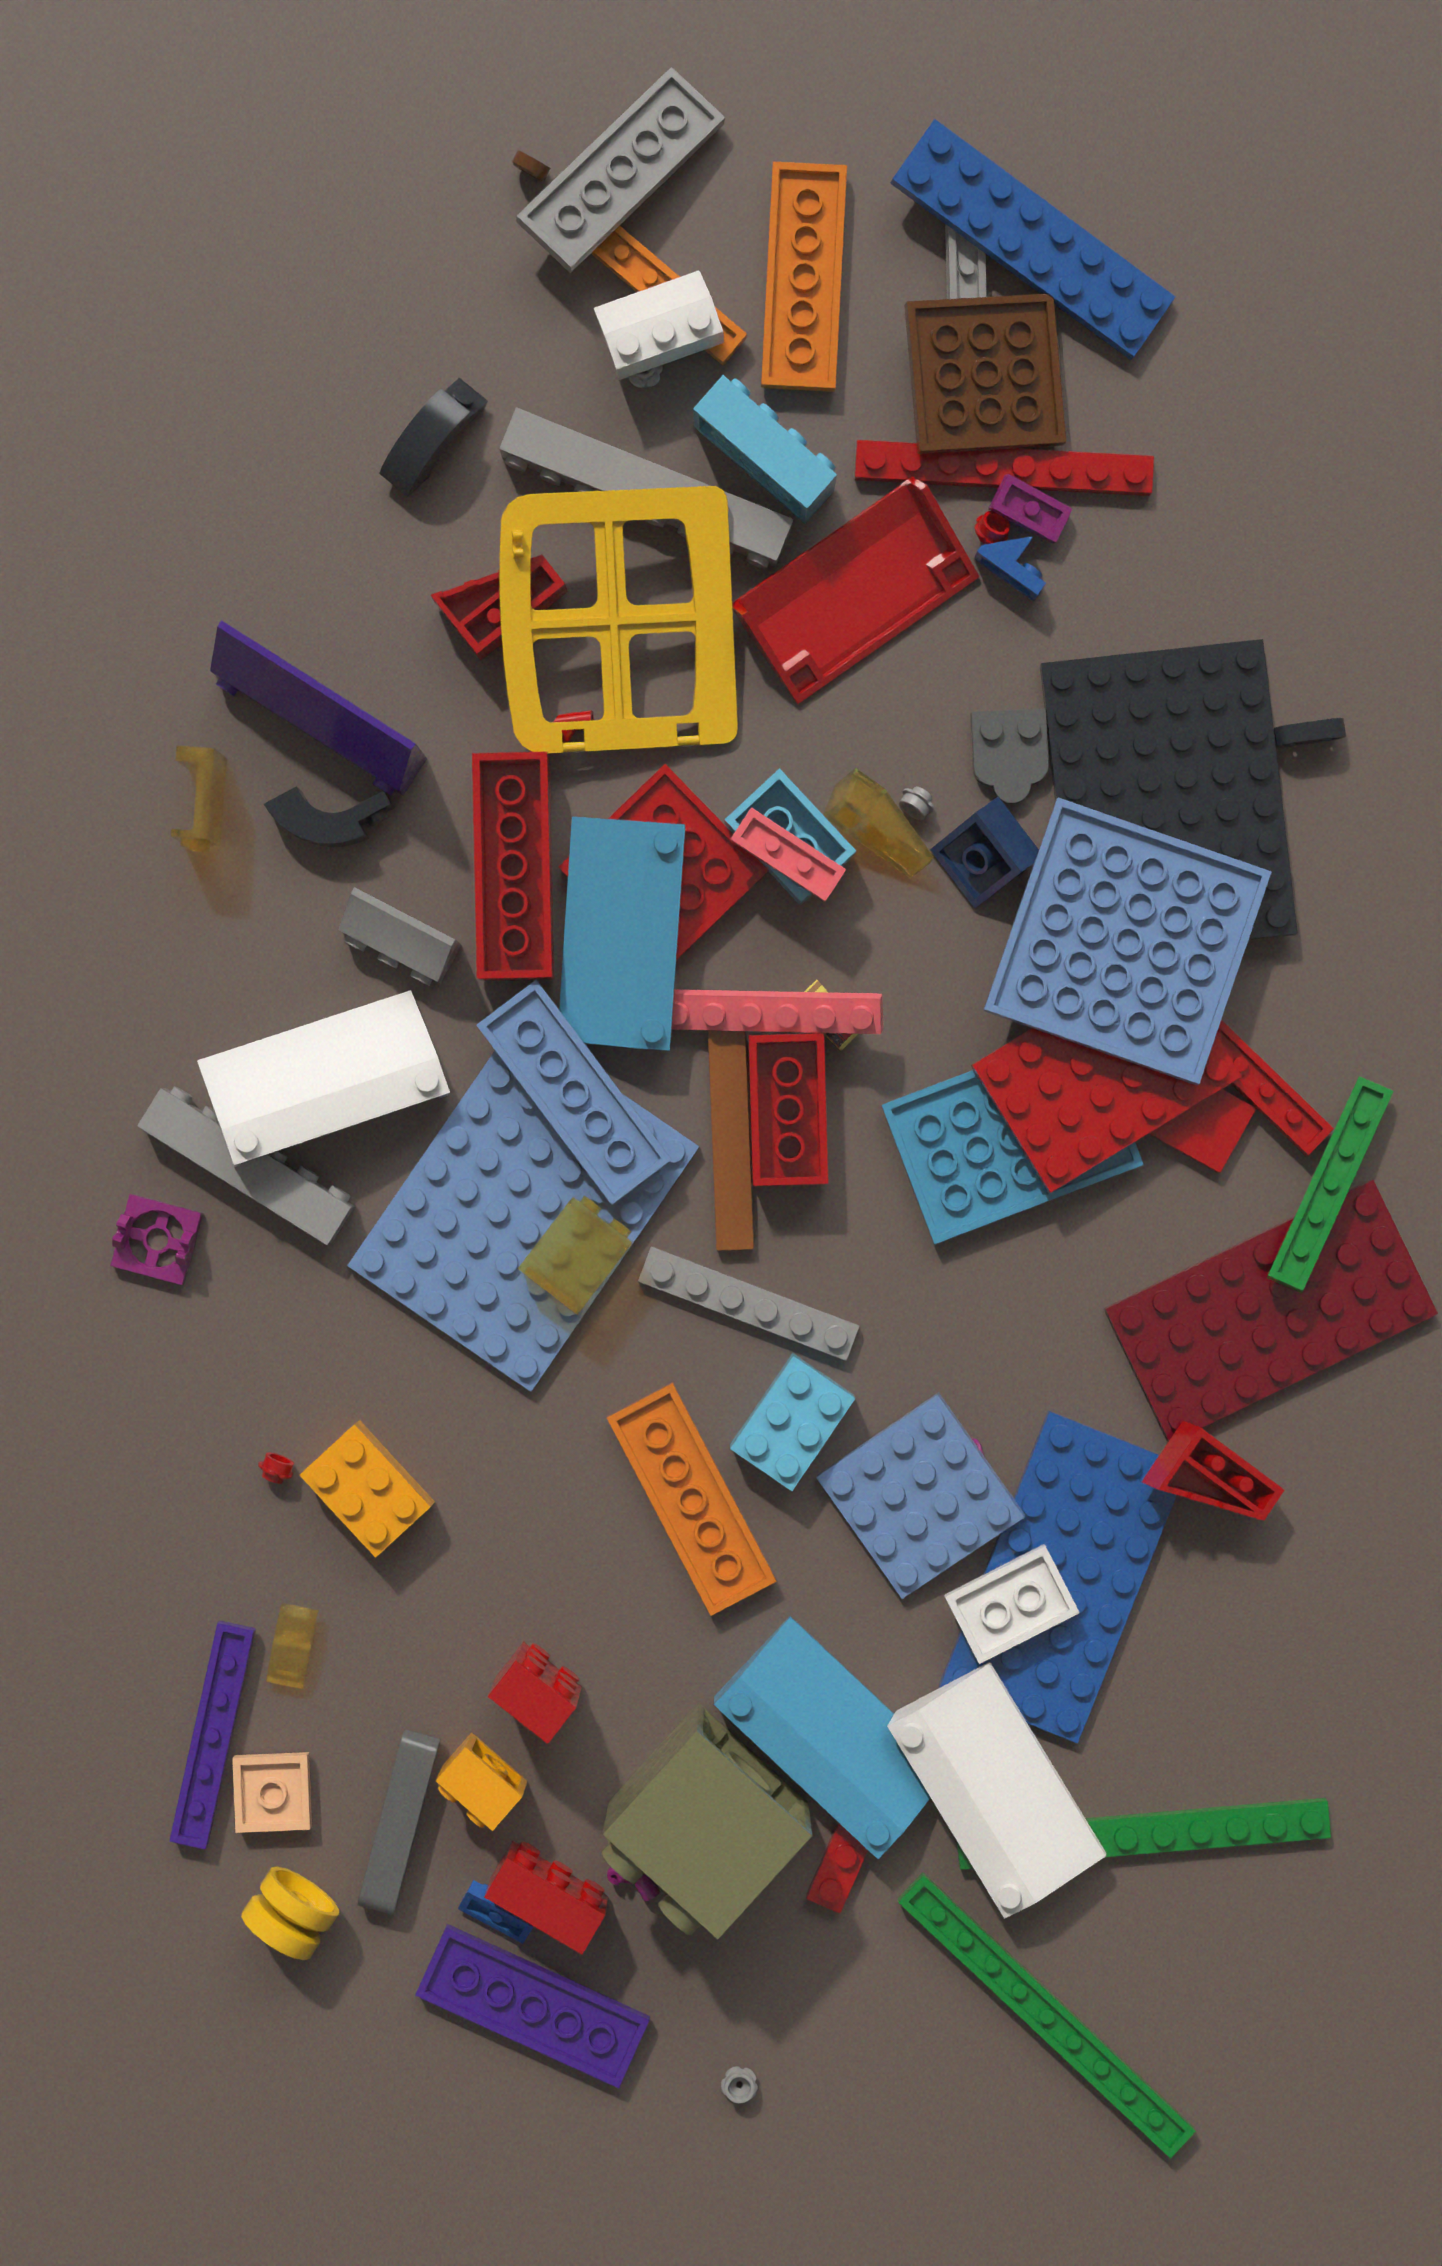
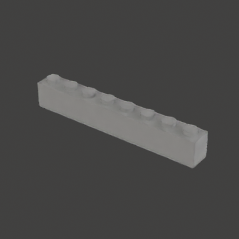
[499,407,794,569]

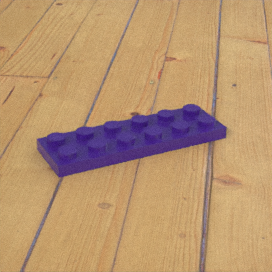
[415,1924,650,2088]

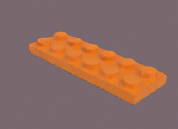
[761,161,847,392]
[607,1382,777,1616]

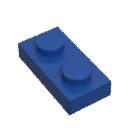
[457,1880,534,1944]

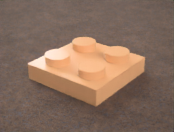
[233,1752,312,1833]

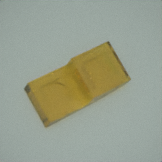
[266,1603,319,1689]

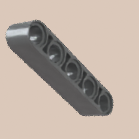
[357,1729,441,1915]

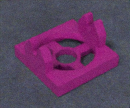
[110,1194,203,1285]

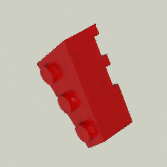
[1141,1421,1285,1521]

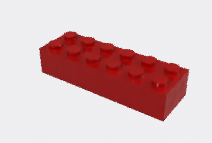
[472,751,555,981]

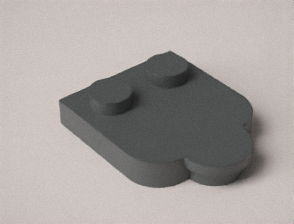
[970,708,1049,804]

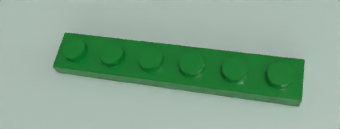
[1267,1076,1394,1294]

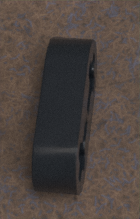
[1274,718,1346,748]

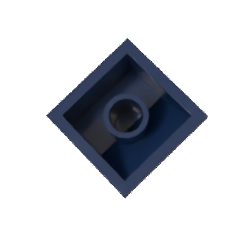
[930,797,1039,908]

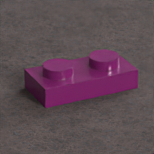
[988,474,1072,543]

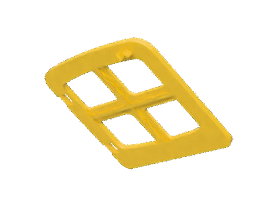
[499,486,738,753]

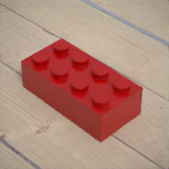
[748,1033,828,1186]

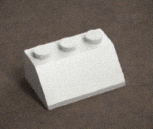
[594,270,724,380]

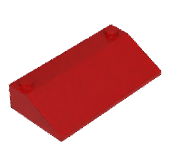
[732,476,980,704]

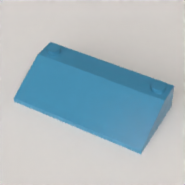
[559,817,685,1051]
[714,1616,931,1859]

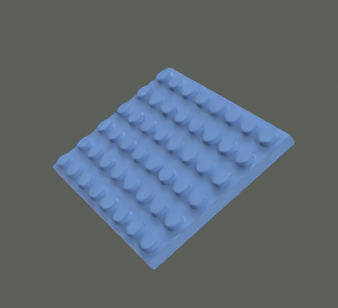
[347,1051,700,1392]

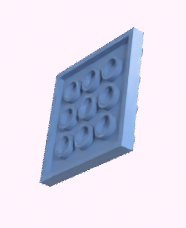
[816,1392,1025,1599]

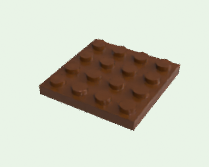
[904,294,1066,454]

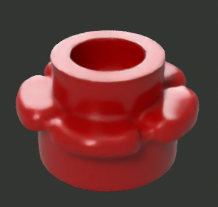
[974,511,1010,544]
[258,1452,294,1484]

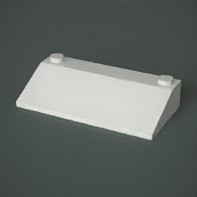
[197,990,450,1167]
[887,1662,1107,1919]

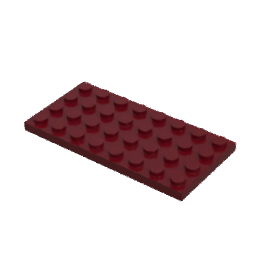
[1104,1180,1438,1442]

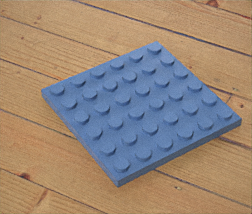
[983,798,1272,1085]

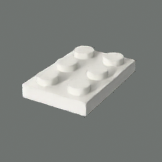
[944,1544,1080,1664]

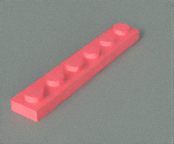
[671,989,884,1034]

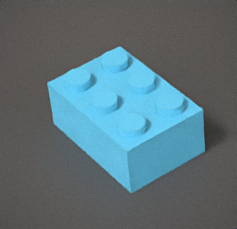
[724,768,856,905]
[730,1353,855,1491]

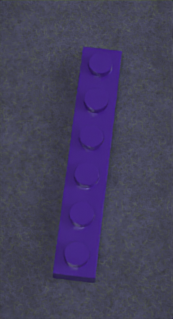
[169,1620,256,1849]

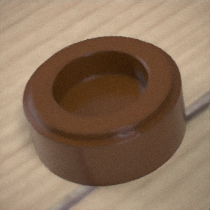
[512,150,551,181]

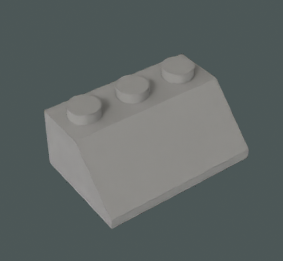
[338,887,462,986]

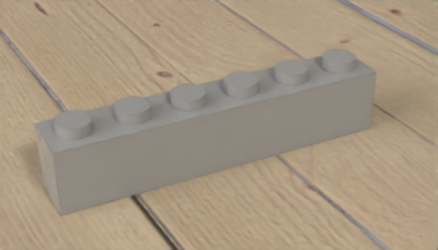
[137,1086,356,1245]

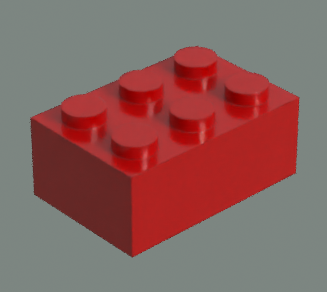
[487,1641,582,1744]
[484,1840,608,1955]

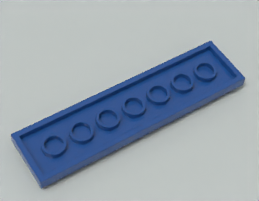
[890,119,1176,360]

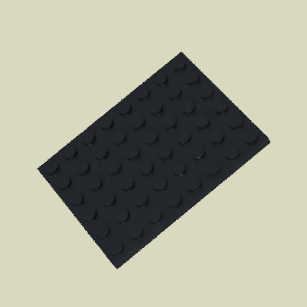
[1040,639,1298,940]

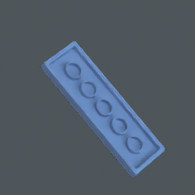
[477,980,672,1205]

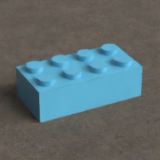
[693,375,837,524]

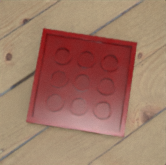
[558,764,769,961]

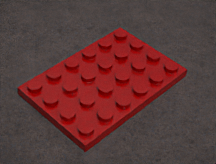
[971,1028,1242,1193]

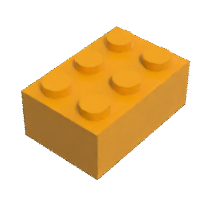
[299,1420,435,1558]

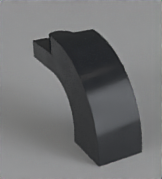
[379,378,488,497]
[264,786,395,847]

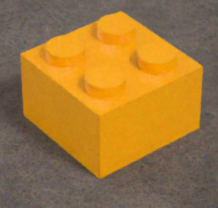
[436,1732,527,1831]

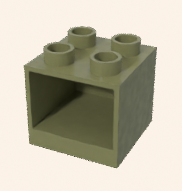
[601,1702,812,1939]

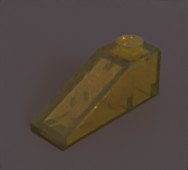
[823,768,934,878]

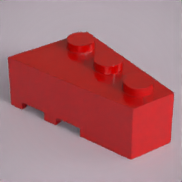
[431,554,568,661]

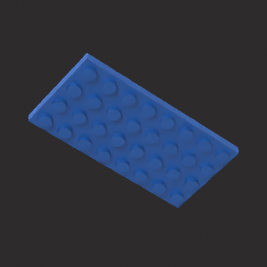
[938,1410,1177,1743]

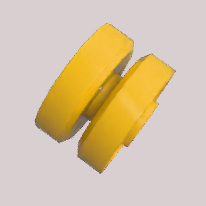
[241,1866,339,1960]

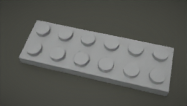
[516,67,725,273]

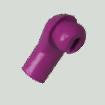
[607,1866,660,1902]

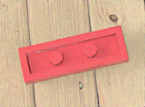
[730,807,846,902]

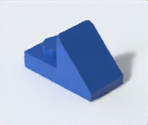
[974,537,1046,602]

